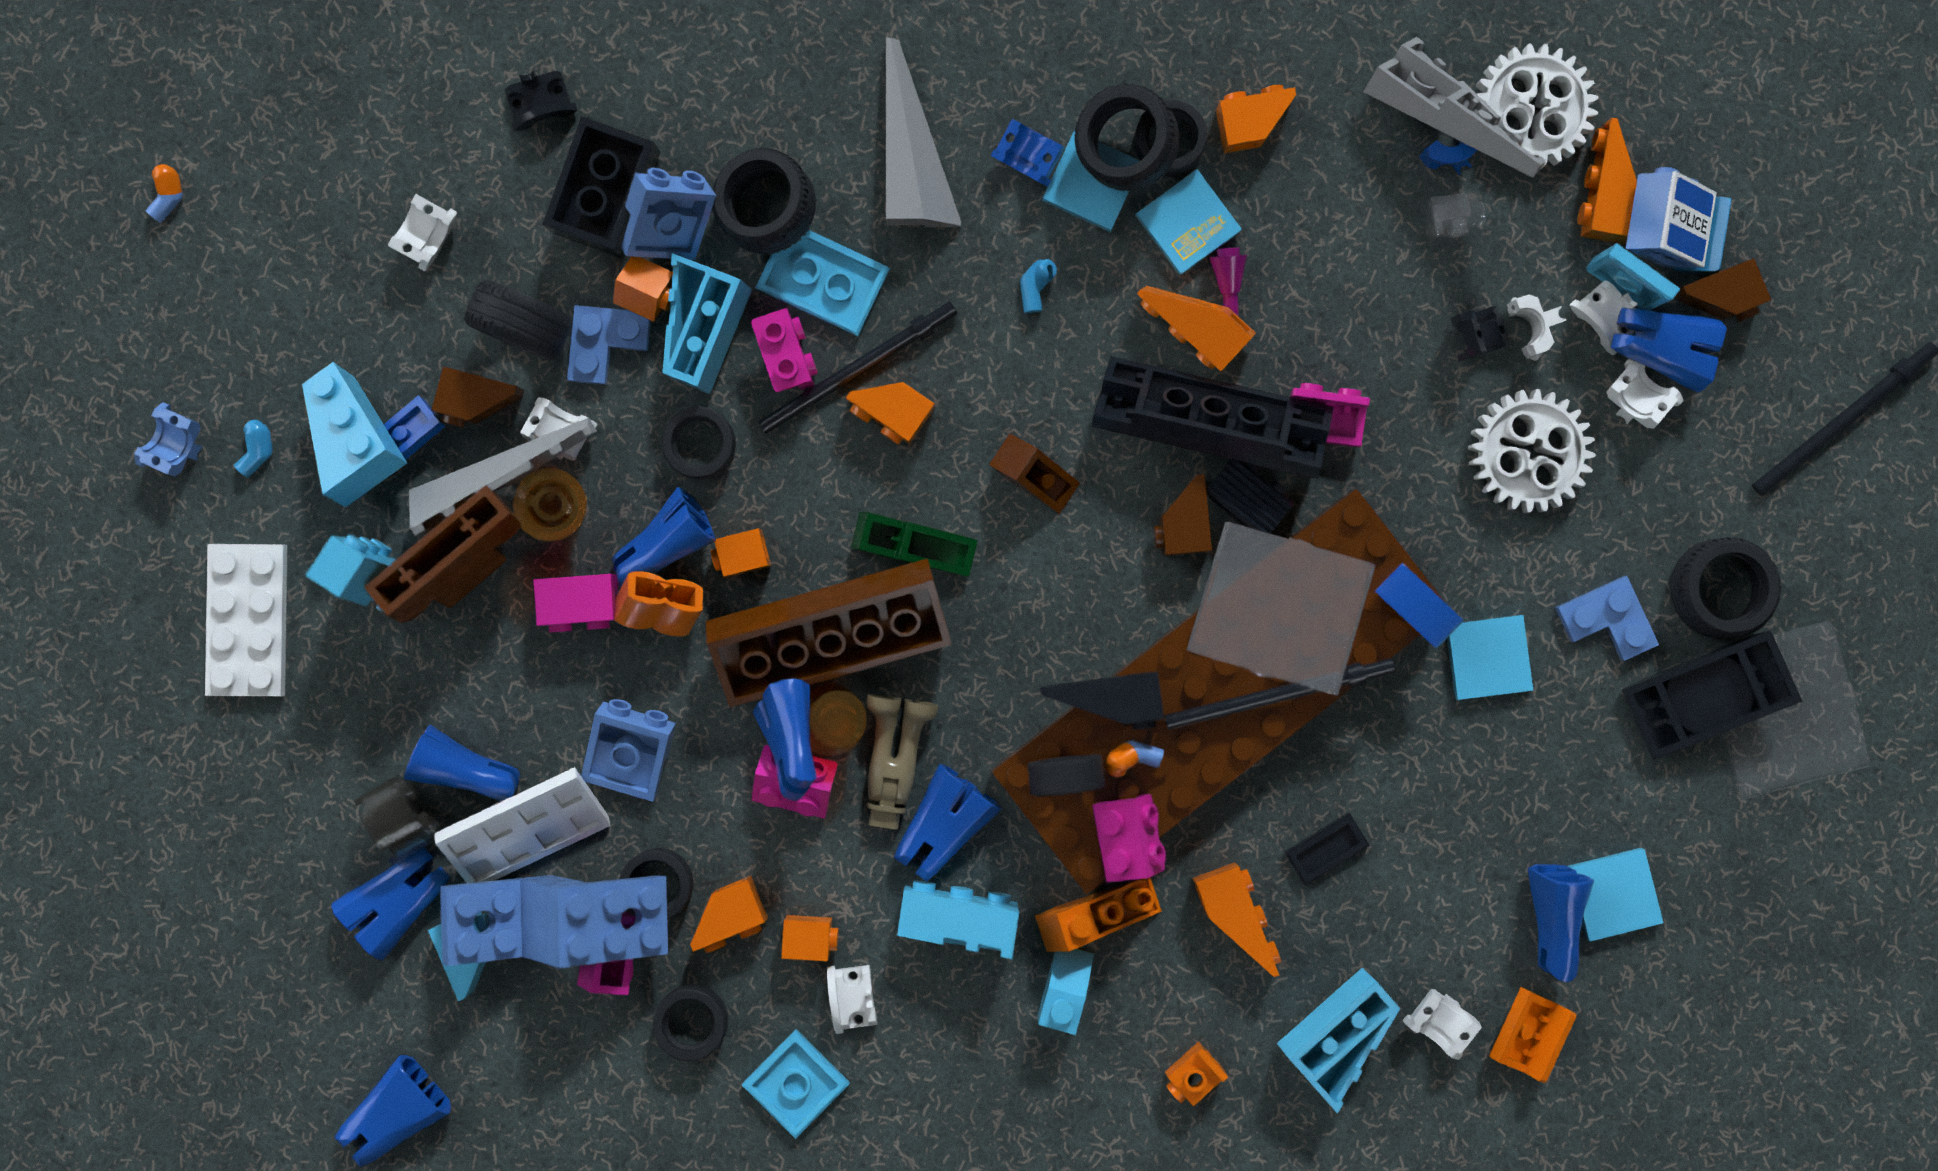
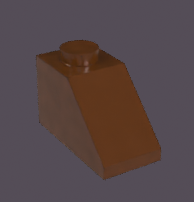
[1674,258,1771,322]
[431,366,525,428]
[989,434,1080,514]
[1153,474,1212,556]

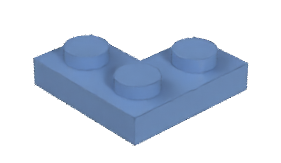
[567,305,651,385]
[1555,576,1659,661]

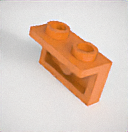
[1489,987,1577,1083]

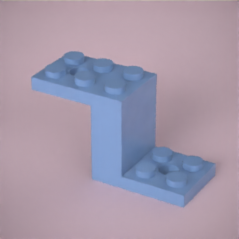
[440,875,668,968]

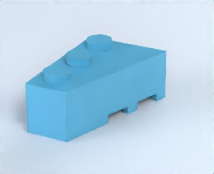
[663,253,752,394]
[302,362,407,507]
[305,534,396,612]
[897,880,1019,959]
[1277,968,1400,1114]

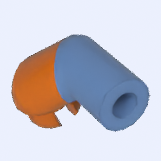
[145,164,183,223]
[1106,740,1164,777]

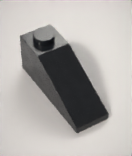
[1039,671,1164,730]

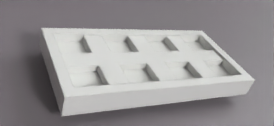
[205,544,287,696]
[434,767,611,883]

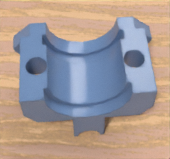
[134,402,203,476]

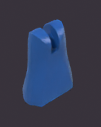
[1610,308,1727,393]
[611,487,716,587]
[753,678,817,801]
[404,725,521,802]
[893,764,1002,882]
[331,846,451,961]
[1527,864,1594,982]
[334,1055,451,1167]

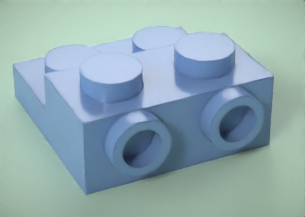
[621,168,716,260]
[581,699,676,802]

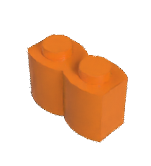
[614,571,703,636]

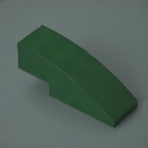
[851,511,978,577]

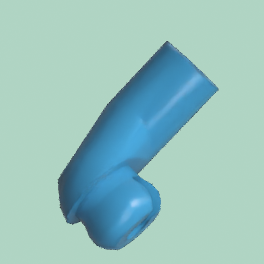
[1020,259,1057,314]
[234,420,273,478]

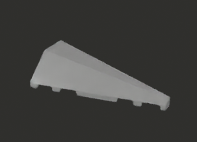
[1363,37,1546,178]
[886,38,961,227]
[409,418,597,536]

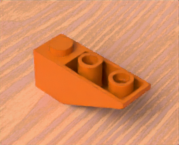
[1577,118,1637,245]
[1137,286,1256,371]
[1192,862,1281,977]
[1035,877,1162,952]

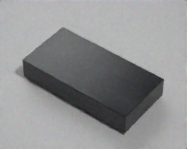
[1284,812,1370,885]

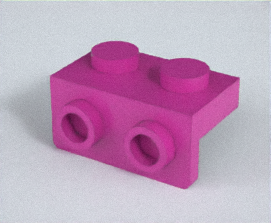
[751,308,818,392]
[1290,383,1370,448]
[751,745,838,819]
[1093,794,1166,882]

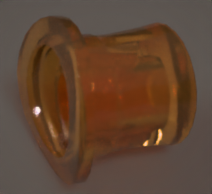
[513,468,587,541]
[809,685,867,756]

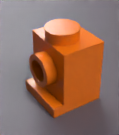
[1165,1041,1228,1106]

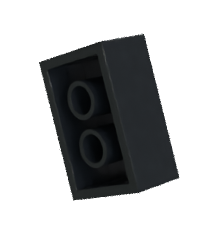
[542,116,661,258]

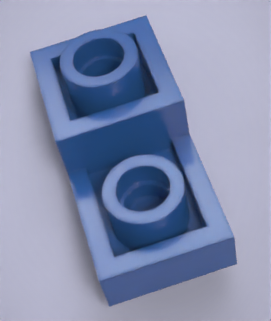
[1375,563,1464,649]

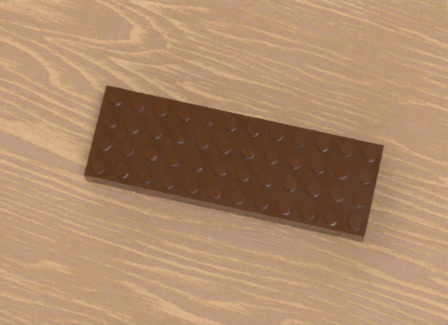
[991,489,1446,895]

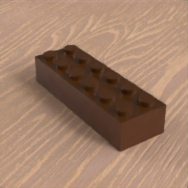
[706,558,952,707]

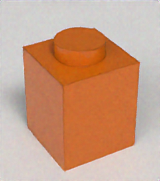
[613,256,673,322]
[711,528,771,578]
[781,915,839,961]

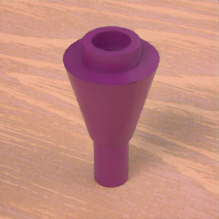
[1210,247,1247,317]

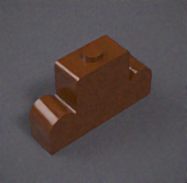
[364,485,521,623]

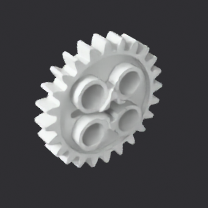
[1476,44,1598,169]
[1468,389,1596,513]

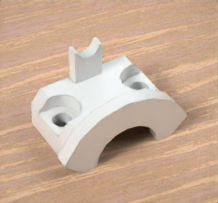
[388,194,457,271]
[1570,280,1638,355]
[1507,295,1566,361]
[1607,359,1684,429]
[520,398,597,460]
[827,965,878,1034]
[1403,989,1482,1060]

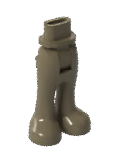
[866,694,939,829]

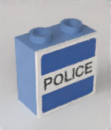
[1626,167,1717,268]

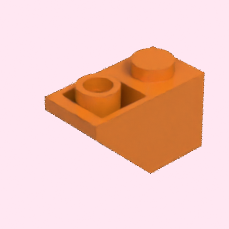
[1216,85,1296,154]
[846,382,935,445]
[690,876,768,953]

